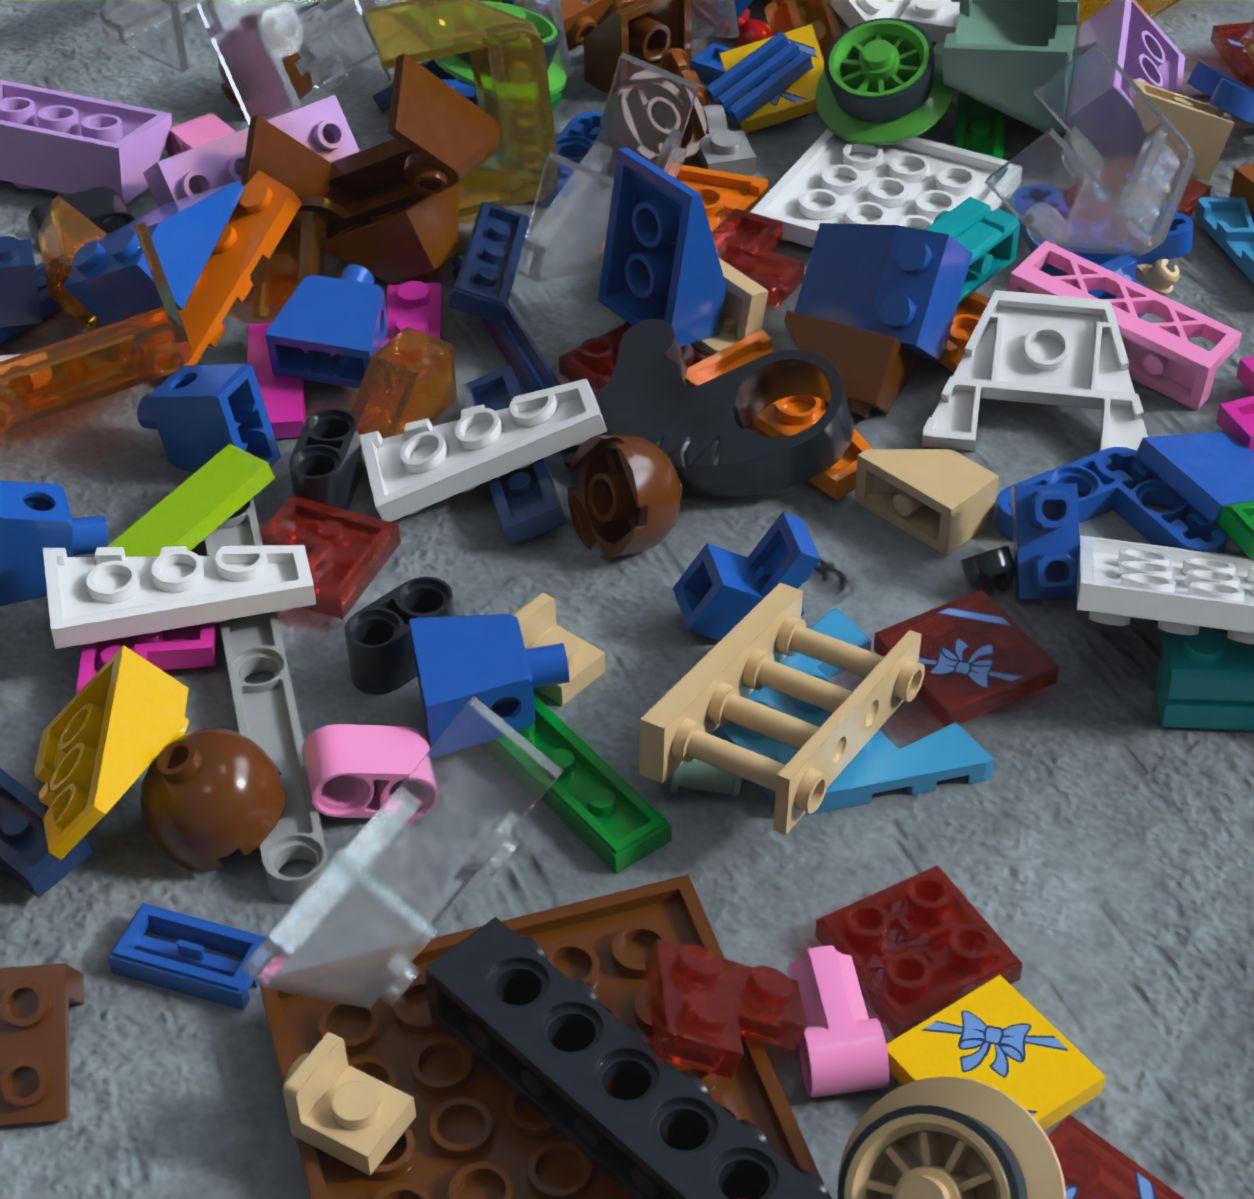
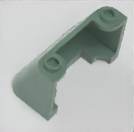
[934,0,1080,133]

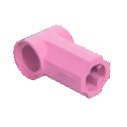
[788,945,889,1098]

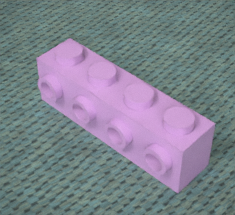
[143,95,359,208]

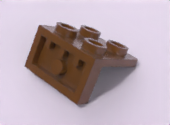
[0,963,84,1126]

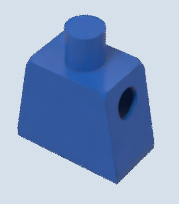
[265,264,388,391]
[137,363,281,473]
[0,481,109,607]
[409,614,570,755]

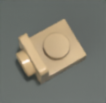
[511,593,606,706]
[283,1032,416,1176]

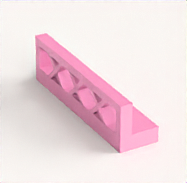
[1008,240,1242,411]

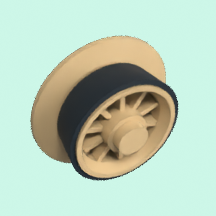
[837,1076,1066,1199]

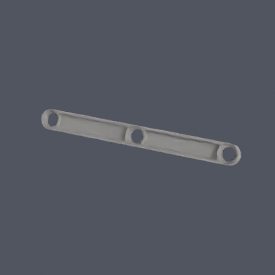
[205,498,330,904]

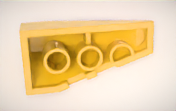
[34,645,189,860]

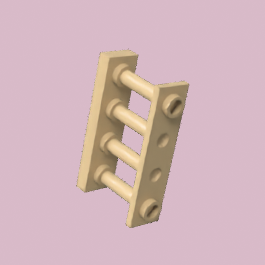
[639,583,925,835]

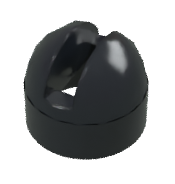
[960,545,1015,596]

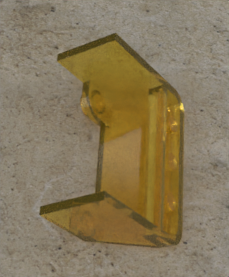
[366,0,560,217]

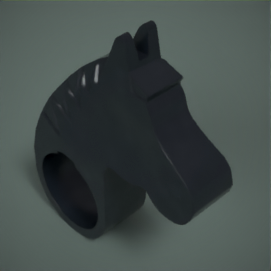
[560,319,854,497]

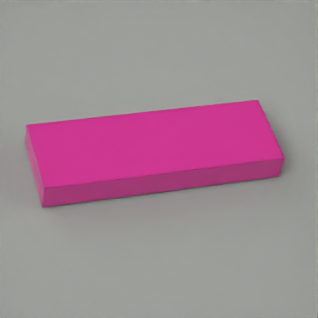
[247,323,305,439]

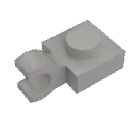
[696,104,756,175]

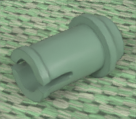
[658,758,742,798]

